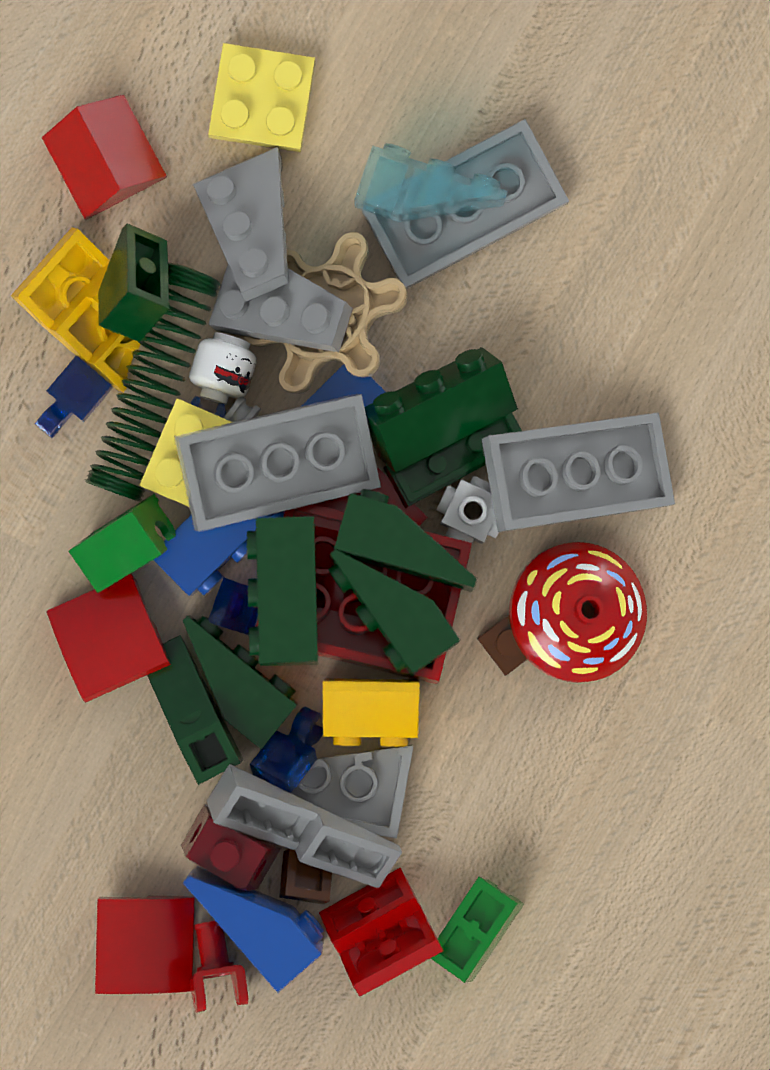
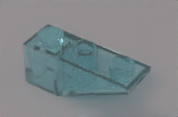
[354,143,508,222]

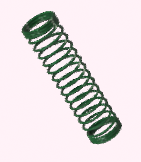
[85,262,221,502]

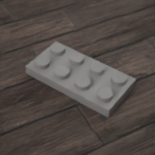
[360,119,569,289]
[174,394,381,532]
[482,413,675,532]

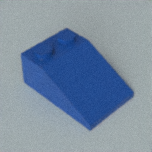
[183,866,324,993]

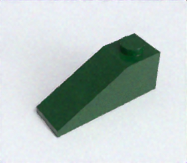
[334,489,477,592]

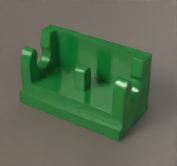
[68,493,176,593]
[430,876,524,983]

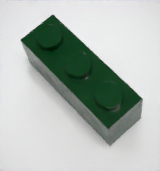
[364,347,518,473]
[247,516,318,666]

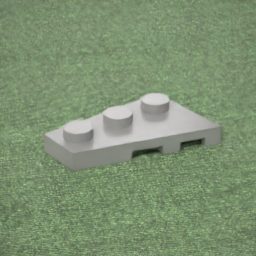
[193,147,289,302]
[209,265,353,353]
[264,745,414,838]

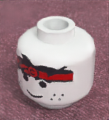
[189,332,257,405]

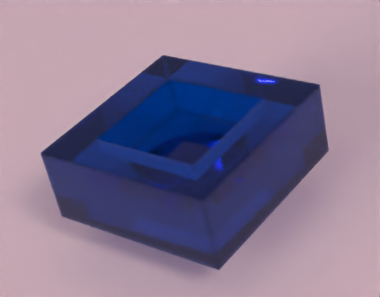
[208,577,258,635]

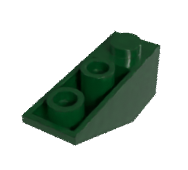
[328,550,461,676]
[183,614,299,749]
[147,635,244,785]

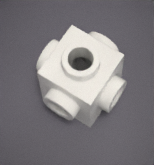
[436,476,499,544]

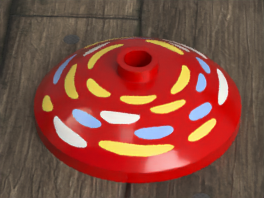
[509,542,647,683]

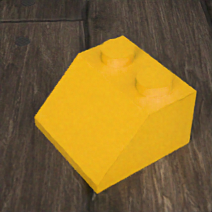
[323,678,420,747]

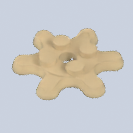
[244,232,407,394]

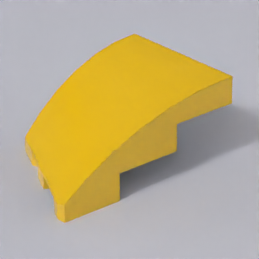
[11,227,140,393]

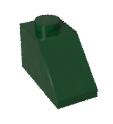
[98,223,169,342]

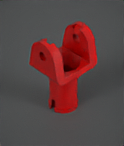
[189,921,248,1013]

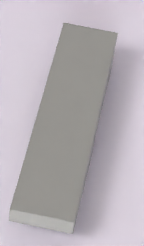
[207,764,402,888]

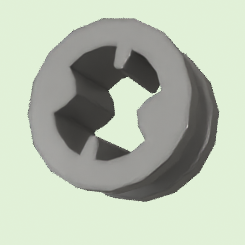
[224,397,261,422]

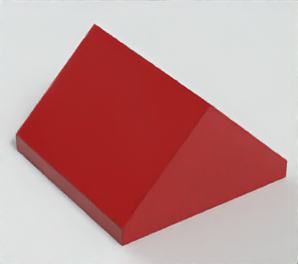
[42,94,167,220]

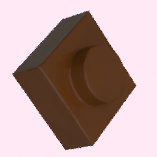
[477,614,528,676]
[279,848,332,904]

